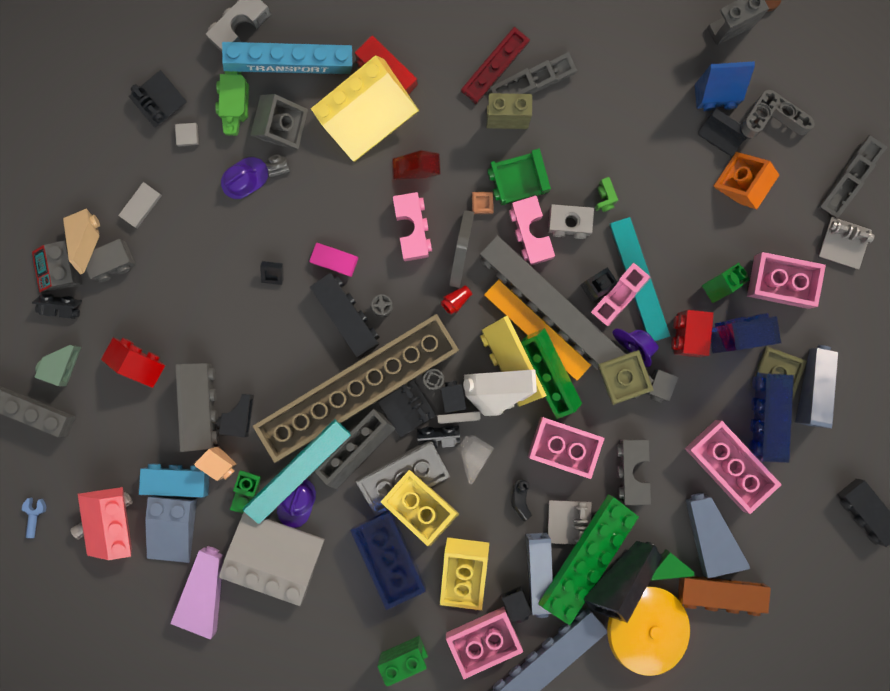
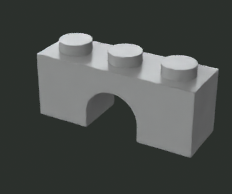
[206,0,271,52]

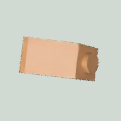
[194,446,236,481]

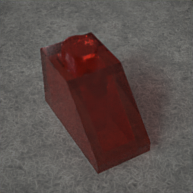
[392,150,440,180]

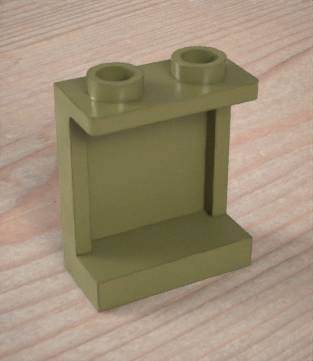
[487,93,532,129]

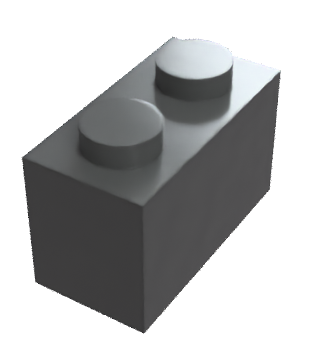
[86,239,136,282]

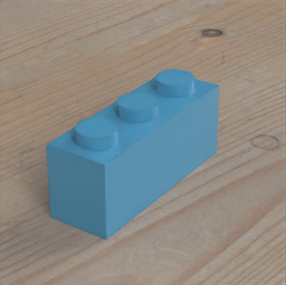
[139,464,209,497]

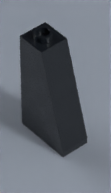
[584,541,663,623]

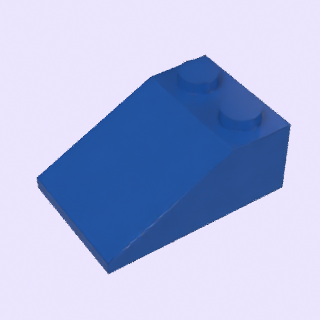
[695,61,755,111]

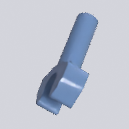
[22,497,46,538]

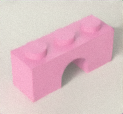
[393,192,432,261]
[509,196,555,266]
[591,263,651,326]

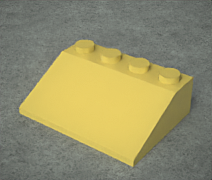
[311,55,419,162]
[480,315,547,407]

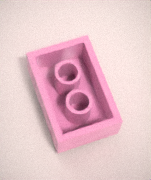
[747,252,826,309]
[527,417,604,479]
[446,607,523,679]

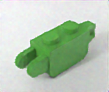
[216,71,249,136]

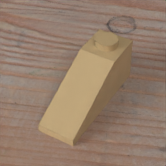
[63,208,100,274]

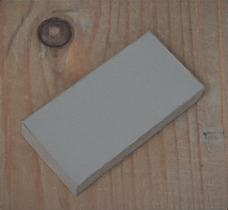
[118,182,162,229]
[437,411,481,424]

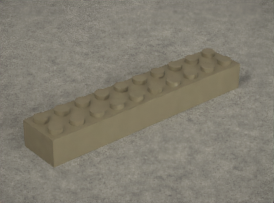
[253,314,459,463]

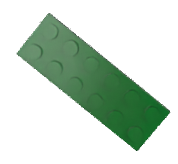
[538,494,639,625]

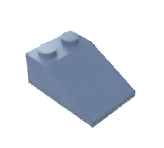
[145,495,197,563]

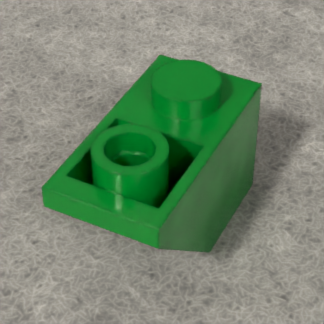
[702,262,749,303]

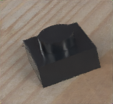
[260,261,284,285]

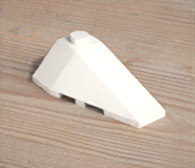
[463,370,537,416]

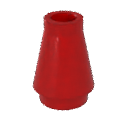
[441,285,472,315]

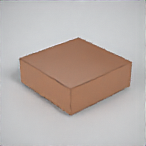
[472,192,494,214]

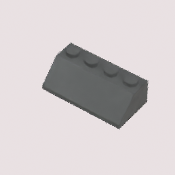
[176,363,219,452]

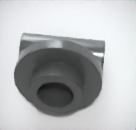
[266,155,290,178]

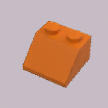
[714,152,779,210]

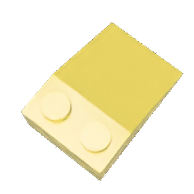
[381,470,459,546]
[440,538,489,610]

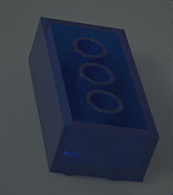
[711,313,781,354]
[749,372,794,463]
[350,510,426,610]

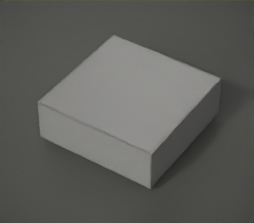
[175,123,199,147]

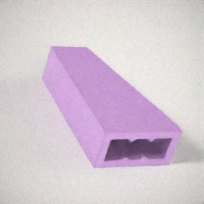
[170,546,224,639]

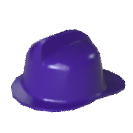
[221,157,268,199]
[612,328,659,367]
[277,479,316,528]

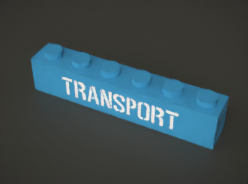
[222,42,352,74]

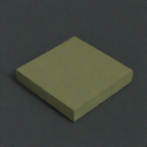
[751,346,807,400]
[597,350,654,405]

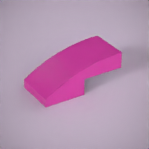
[309,243,359,277]

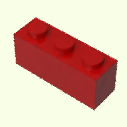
[355,35,418,94]

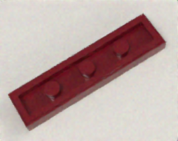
[461,27,530,104]

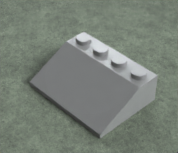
[219,512,325,606]

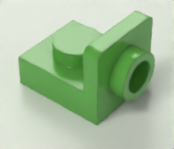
[595,177,618,212]

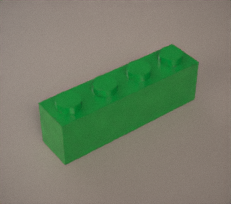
[520,328,582,419]

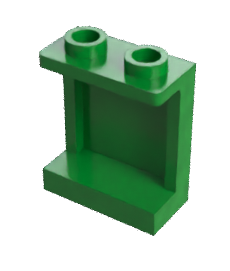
[487,148,551,206]
[377,635,428,686]

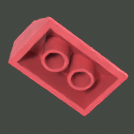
[78,487,132,560]

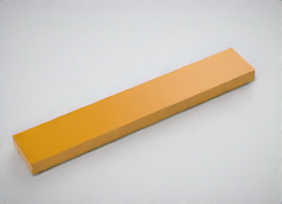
[484,279,591,381]

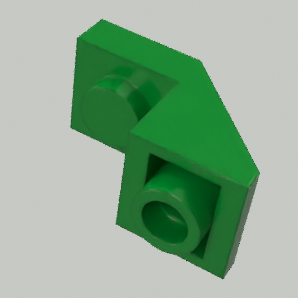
[230,470,261,514]

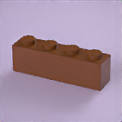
[678,576,771,616]

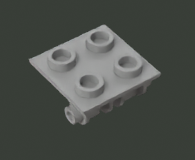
[819,217,875,270]
[548,500,592,544]

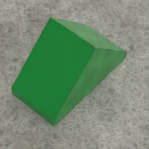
[651,549,694,580]

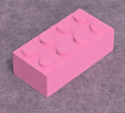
[685,420,782,514]

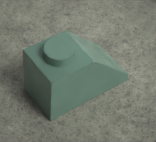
[35,345,81,386]

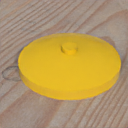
[607,586,690,676]

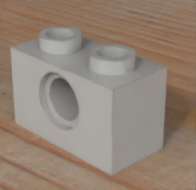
[548,204,594,239]

